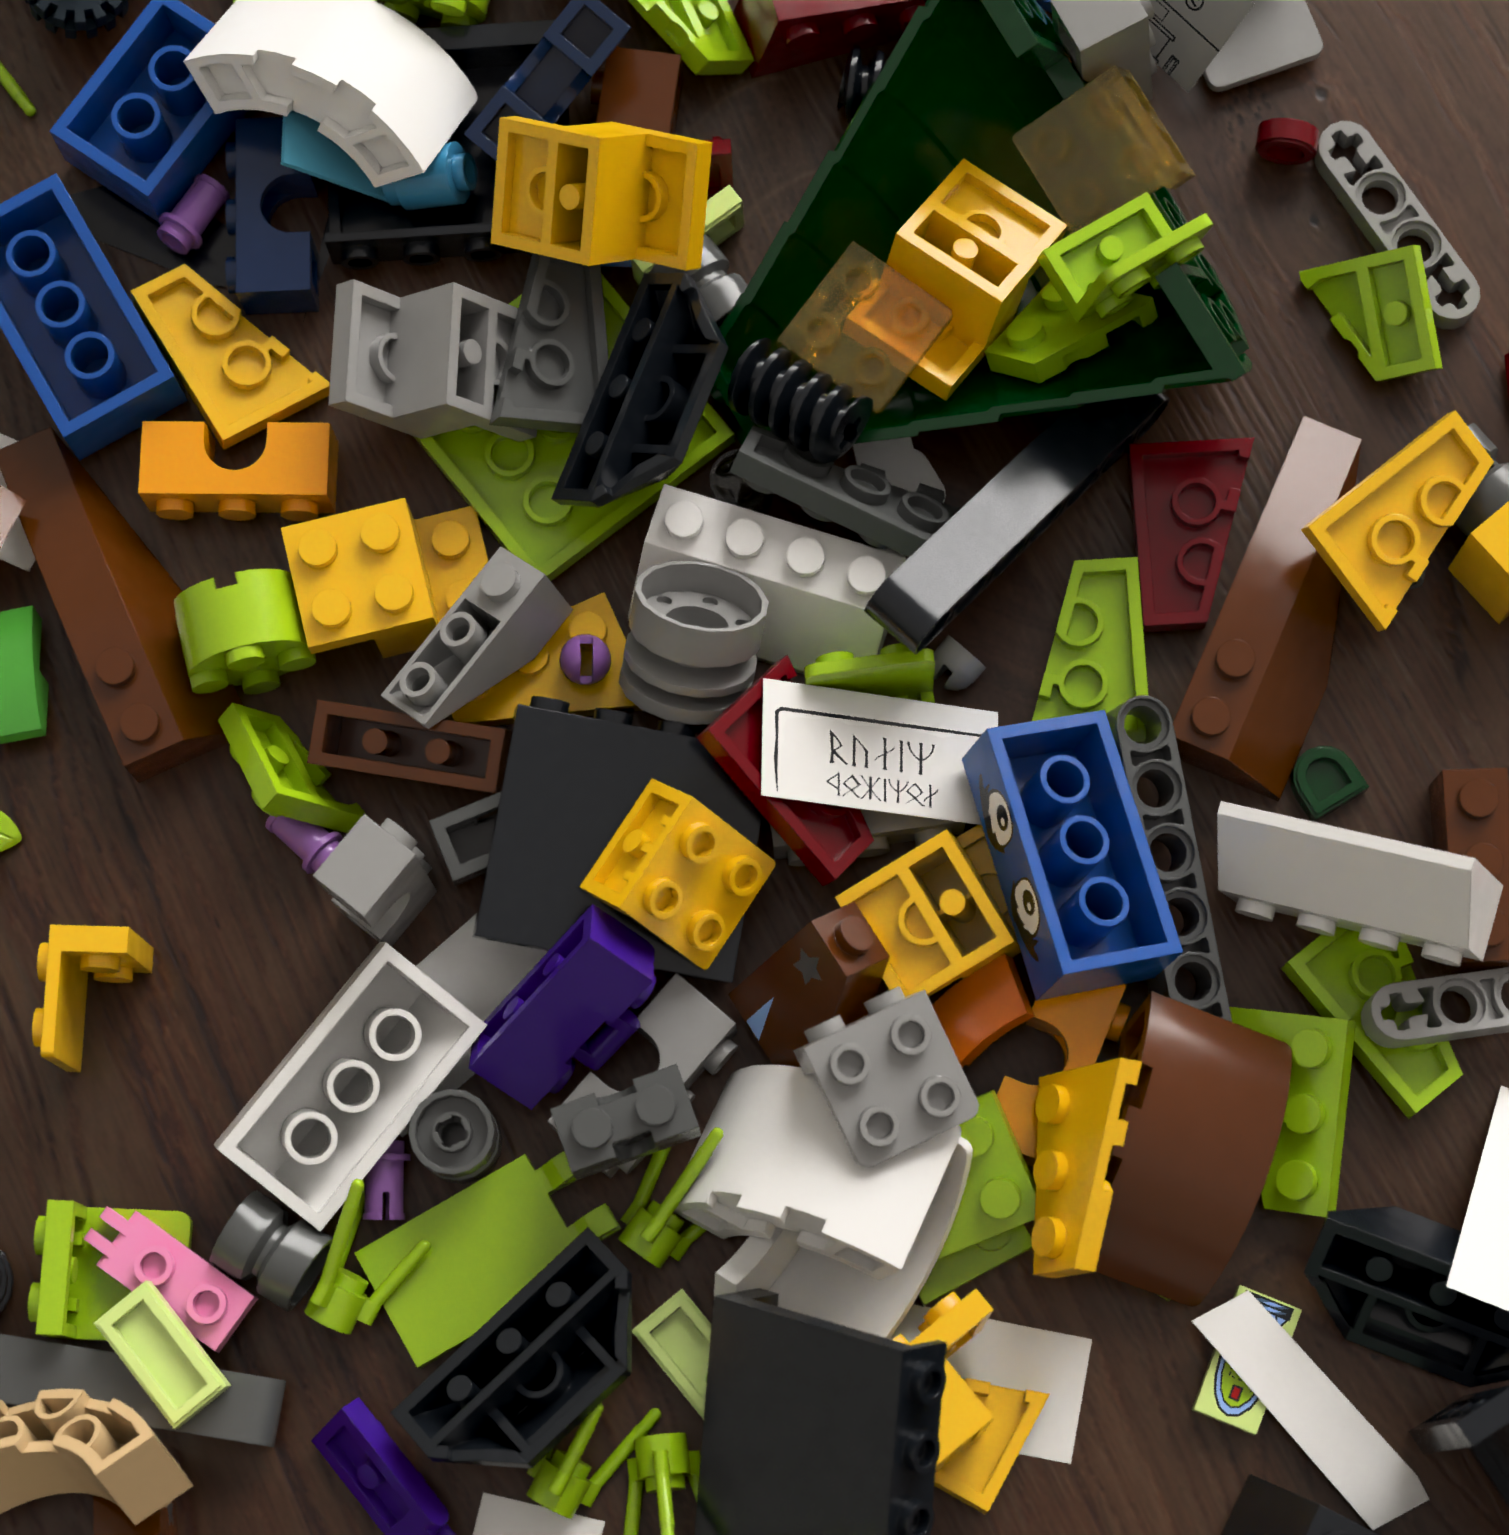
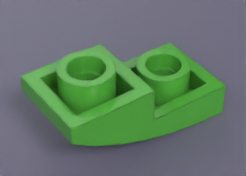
[0,605,49,744]

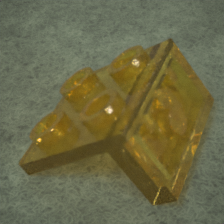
[1013,65,1195,234]
[777,241,953,413]

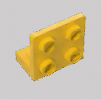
[580,778,776,970]
[32,925,154,1072]

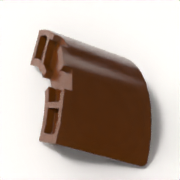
[1096,991,1292,1306]

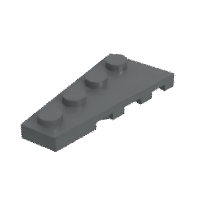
[730,425,960,557]

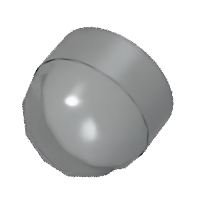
[934,635,986,691]

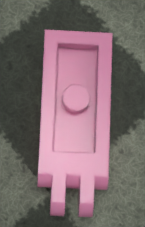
[83,1206,259,1353]

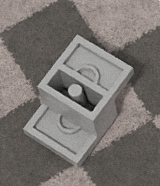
[328,279,537,442]

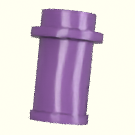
[156,174,230,255]
[265,815,343,874]
[363,1140,411,1220]

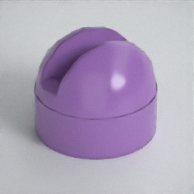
[559,634,611,685]

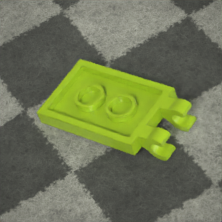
[354,1151,621,1369]

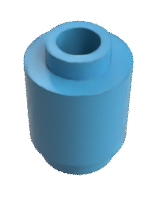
[382,142,477,210]

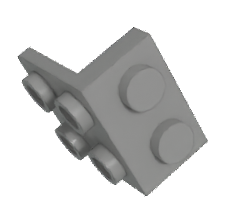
[1203,0,1323,92]
[794,986,979,1167]

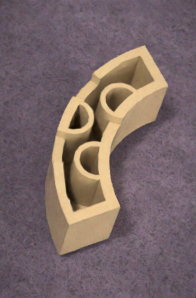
[0,1388,193,1526]

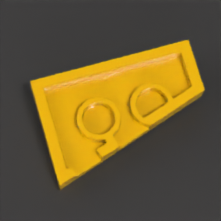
[130,264,330,450]
[1301,410,1494,632]
[452,592,643,727]
[1031,1058,1142,1278]
[934,1378,1050,1515]

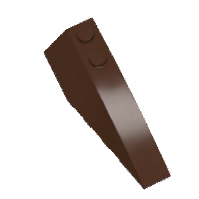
[1173,416,1362,801]
[0,427,243,783]

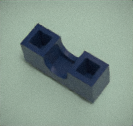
[464,0,631,160]
[225,117,319,315]

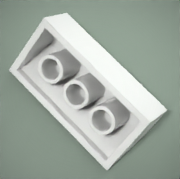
[628,484,907,674]
[1217,801,1503,966]
[214,942,487,1232]

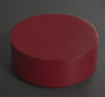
[1255,118,1319,165]

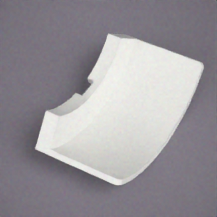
[183,0,477,188]
[674,1064,962,1280]
[714,1137,973,1339]

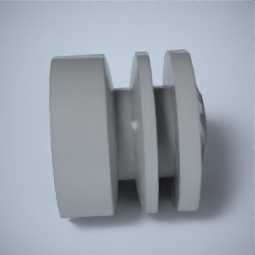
[619,561,769,725]

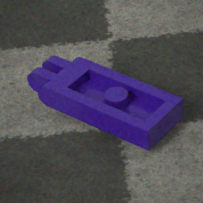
[311,1397,456,1535]

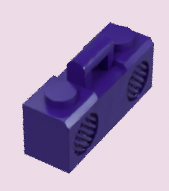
[469,904,656,1110]

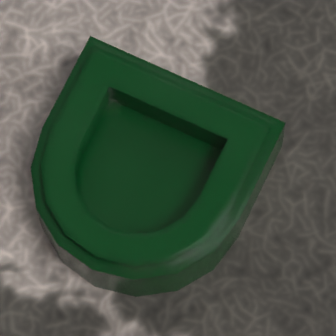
[1290,746,1369,822]

